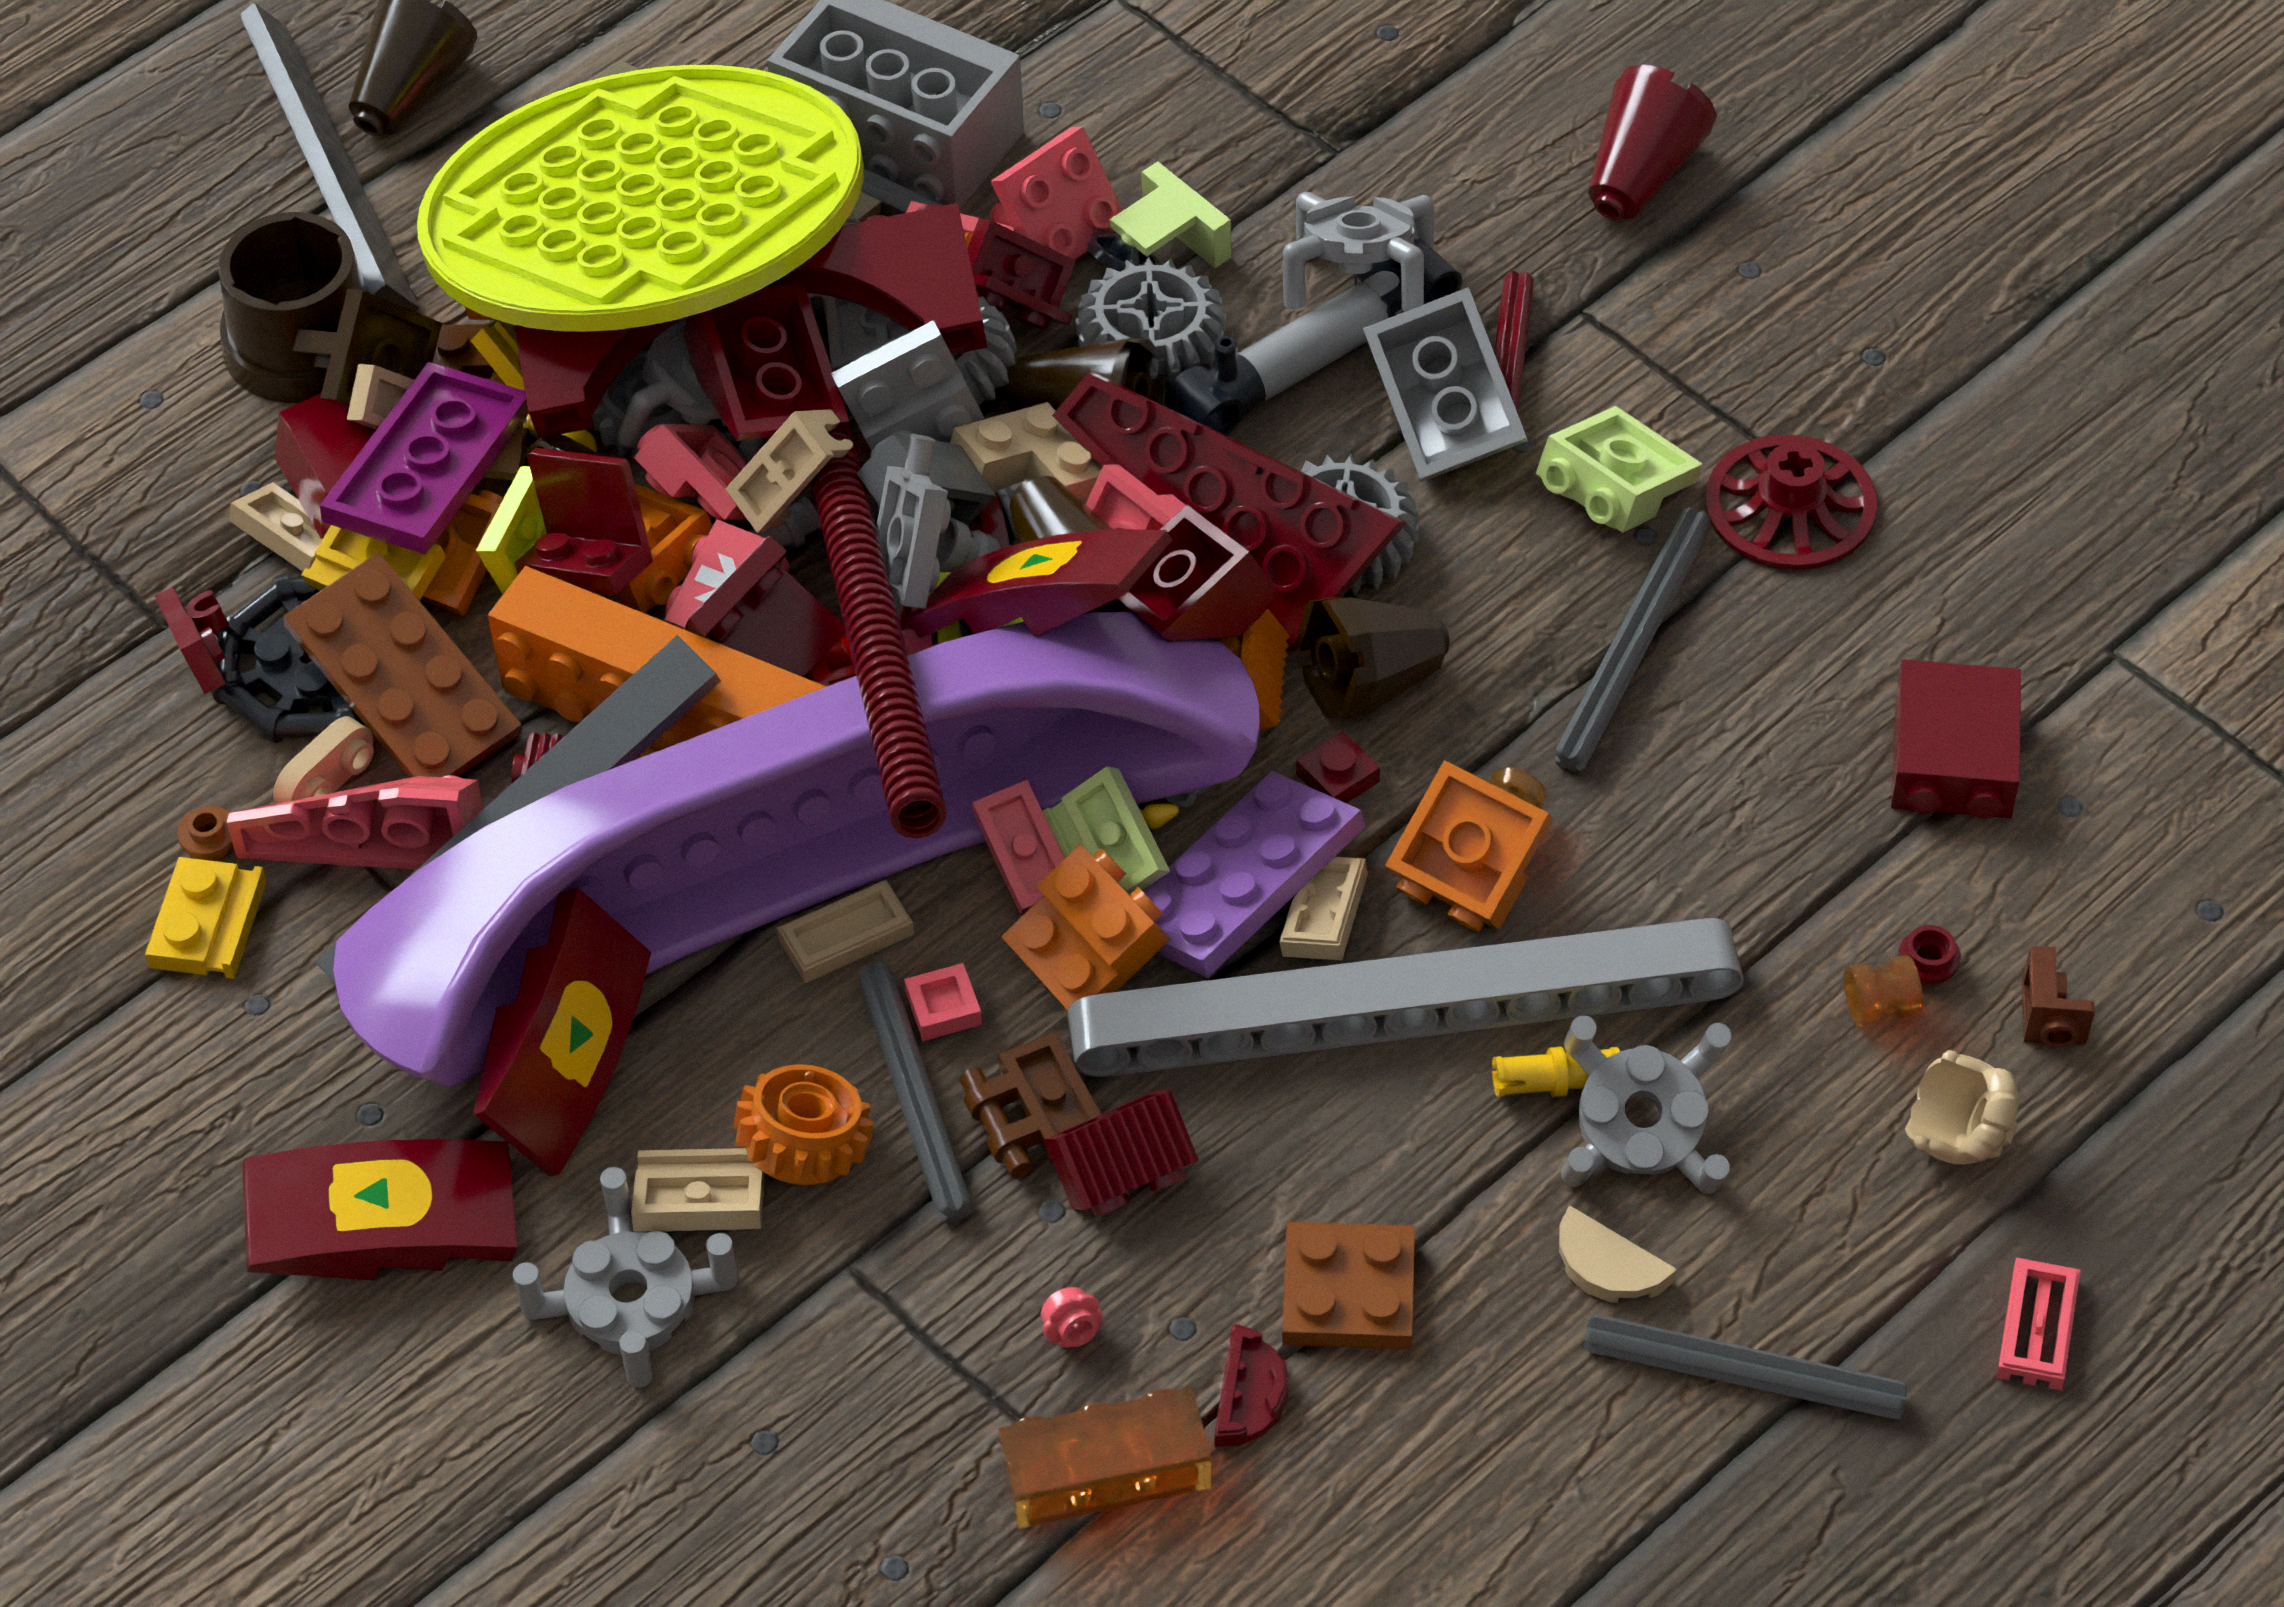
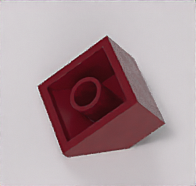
[1116,504,1281,641]

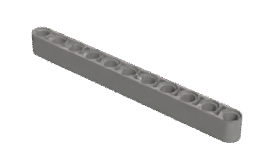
[1067,918,1744,1077]

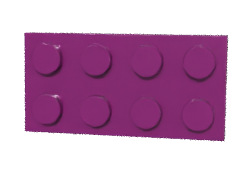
[319,362,529,555]

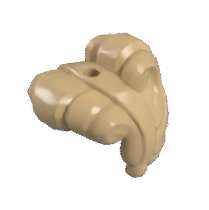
[1905,1050,2019,1164]

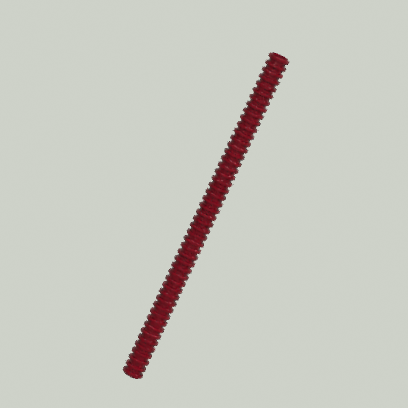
[811,326,947,839]

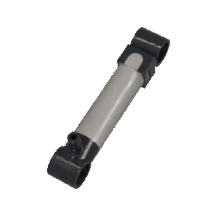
[1165,239,1462,436]

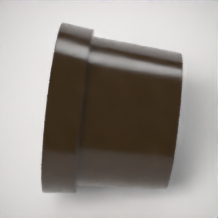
[218,212,368,403]

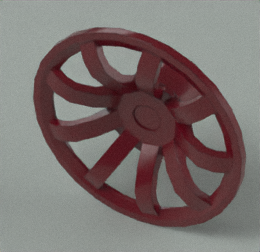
[1705,435,1877,570]

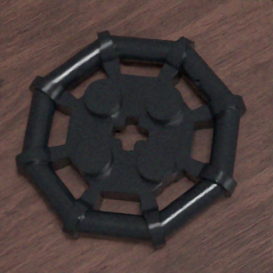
[211,574,365,743]

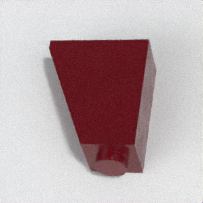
[275,393,376,539]

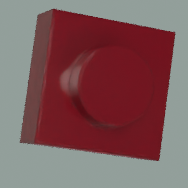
[1296,731,1380,803]

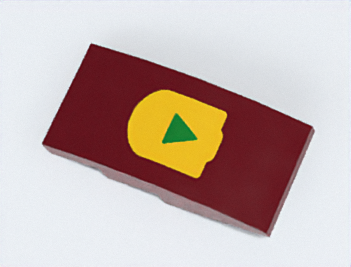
[907,529,1173,639]
[473,887,651,1177]
[242,1139,518,1280]

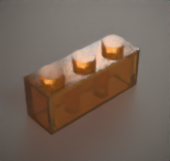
[998,1388,1211,1529]

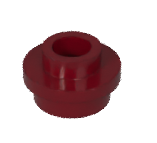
[1898,925,1961,985]

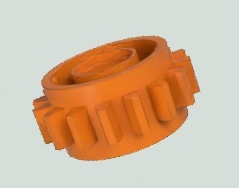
[733,1064,874,1185]

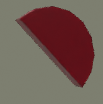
[1214,1323,1288,1447]

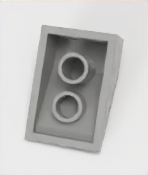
[1363,287,1528,482]

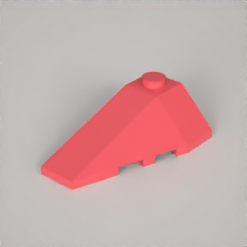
[227,776,484,870]

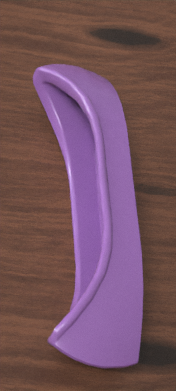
[333,612,1260,1088]

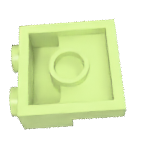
[1536,406,1703,533]

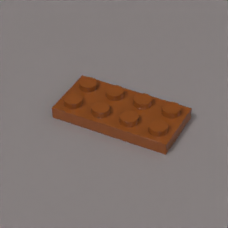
[283,552,522,778]

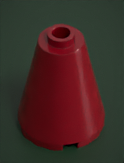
[1588,65,1717,220]

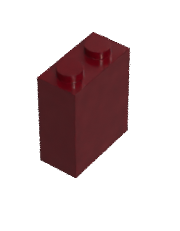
[1891,659,2021,819]

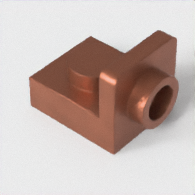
[2021,945,2095,1048]

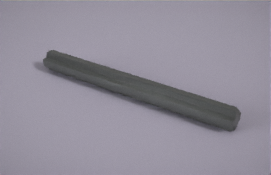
[1555,507,1710,773]

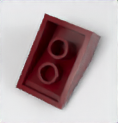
[683,283,849,441]

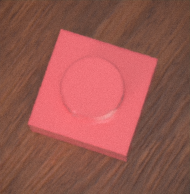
[904,963,982,1041]

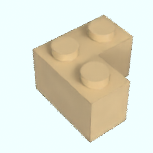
[950,402,1103,507]

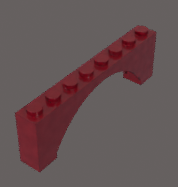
[514,203,988,439]

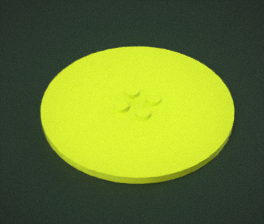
[417,65,864,332]

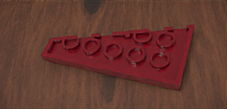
[1052,373,1407,652]

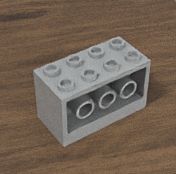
[767,0,1024,210]

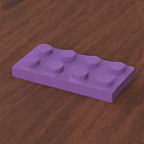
[1143,771,1365,978]

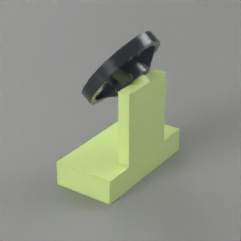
[1087,161,1231,272]

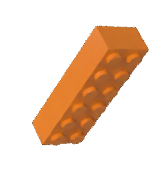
[488,566,826,752]

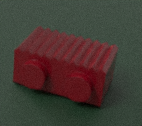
[1044,1090,1199,1216]

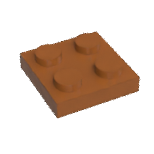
[1282,1221,1415,1350]

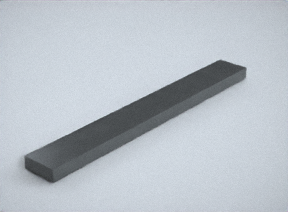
[241,2,419,312]
[315,635,721,984]

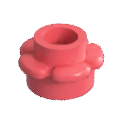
[1041,1287,1103,1348]

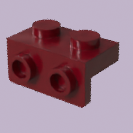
[967,218,1076,330]

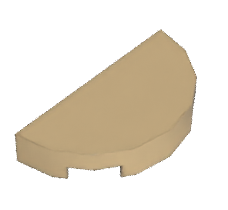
[1559,1205,1677,1303]

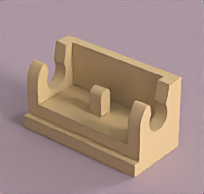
[725,410,853,533]

